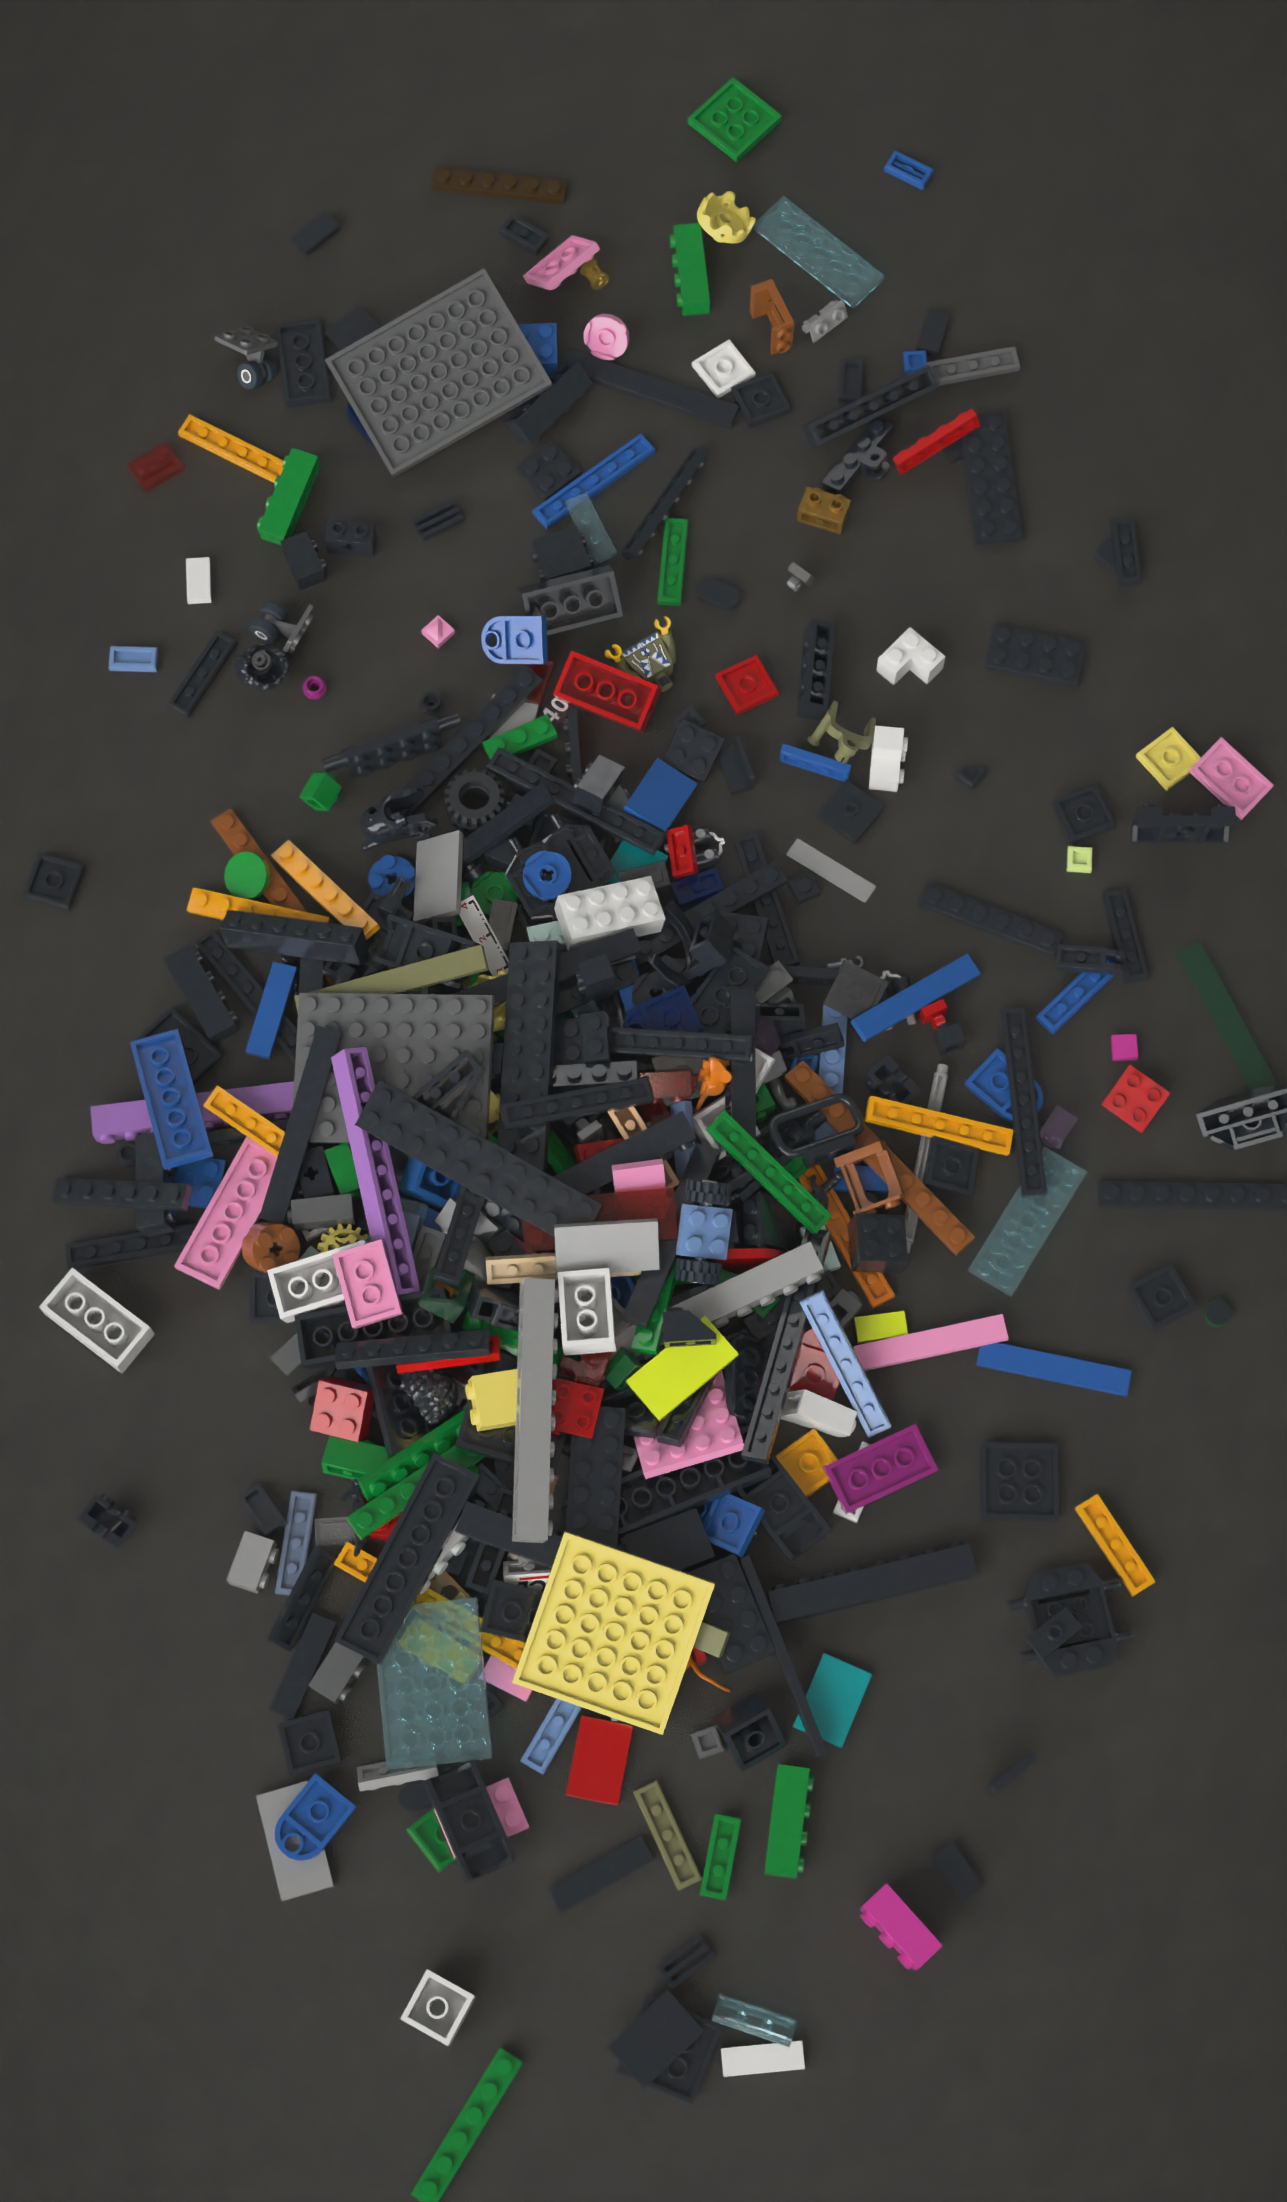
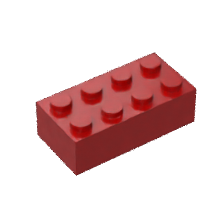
[553,651,662,734]

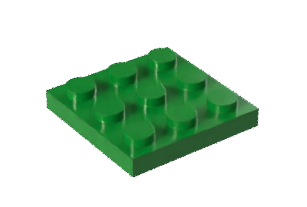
[688,77,782,162]

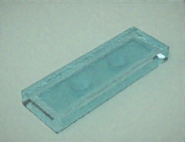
[565,493,617,564]
[712,1994,797,2047]

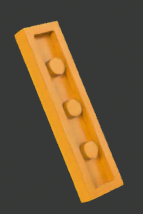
[203,1085,285,1157]
[1075,1494,1156,1597]

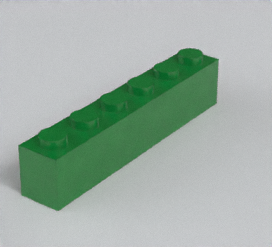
[321,1435,480,1503]

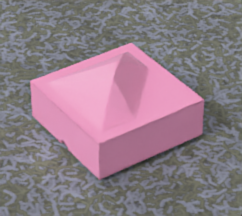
[421,615,455,649]

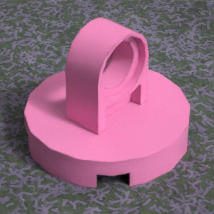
[584,314,629,361]

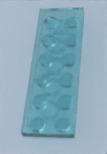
[753,196,884,309]
[968,1147,1087,1297]

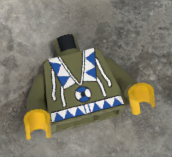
[605,616,676,692]

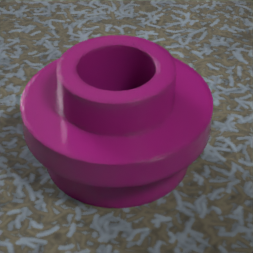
[303,676,327,700]

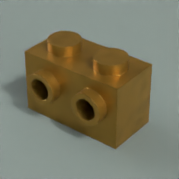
[797,486,851,535]

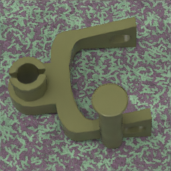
[807,701,876,764]

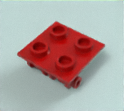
[1101,1065,1171,1133]
[551,1378,604,1439]

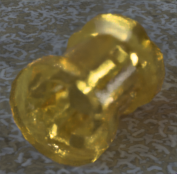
[580,259,609,290]

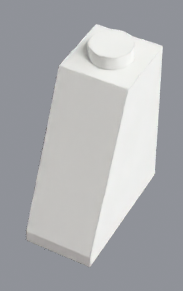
[781,1389,857,1437]

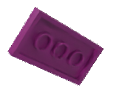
[823,1424,938,1515]

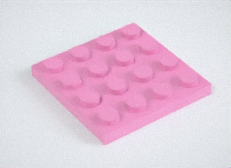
[634,1370,744,1479]

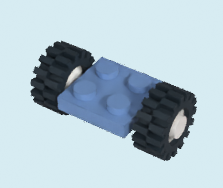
[674,1179,733,1284]

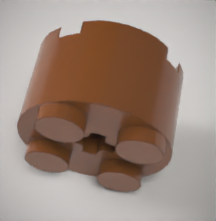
[242,1221,300,1273]

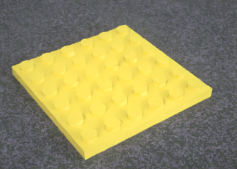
[512,1531,715,1735]

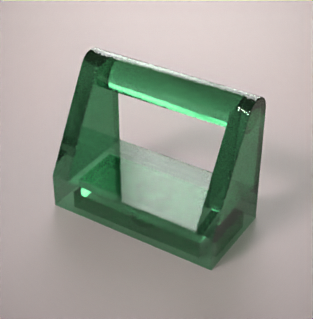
[419,1267,475,1323]

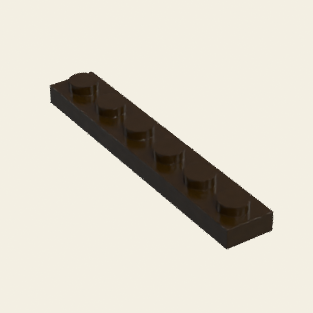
[431,166,567,204]

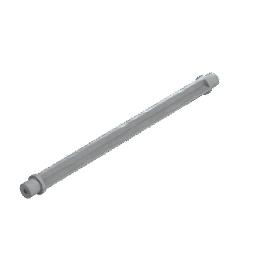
[904,1064,948,1253]

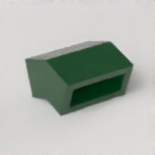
[602,1346,643,1390]

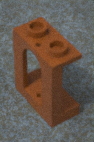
[750,279,794,355]
[834,1141,906,1215]

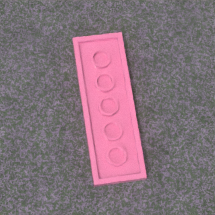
[174,1137,277,1290]

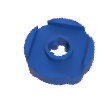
[523,851,571,901]
[368,855,416,902]

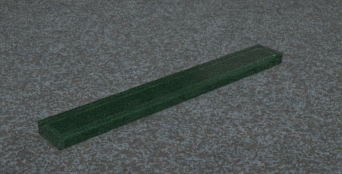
[1177,942,1277,1090]

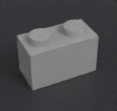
[227,1531,279,1594]

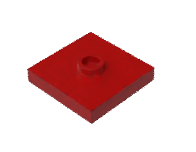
[715,654,779,716]

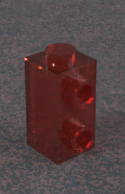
[640,1070,697,1102]

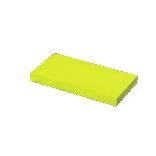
[626,1316,739,1422]

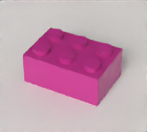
[860,1883,943,1971]

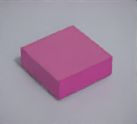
[1111,1034,1138,1061]

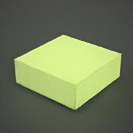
[1067,846,1092,873]

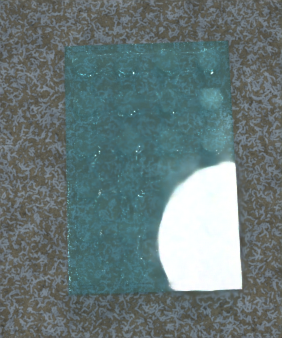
[377,1597,493,1770]

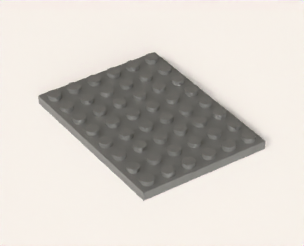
[325,268,552,477]
[293,993,495,1144]

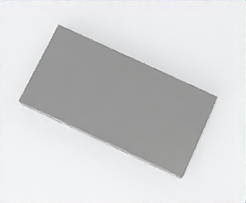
[413,830,463,925]
[554,1218,660,1276]
[256,1781,334,1902]

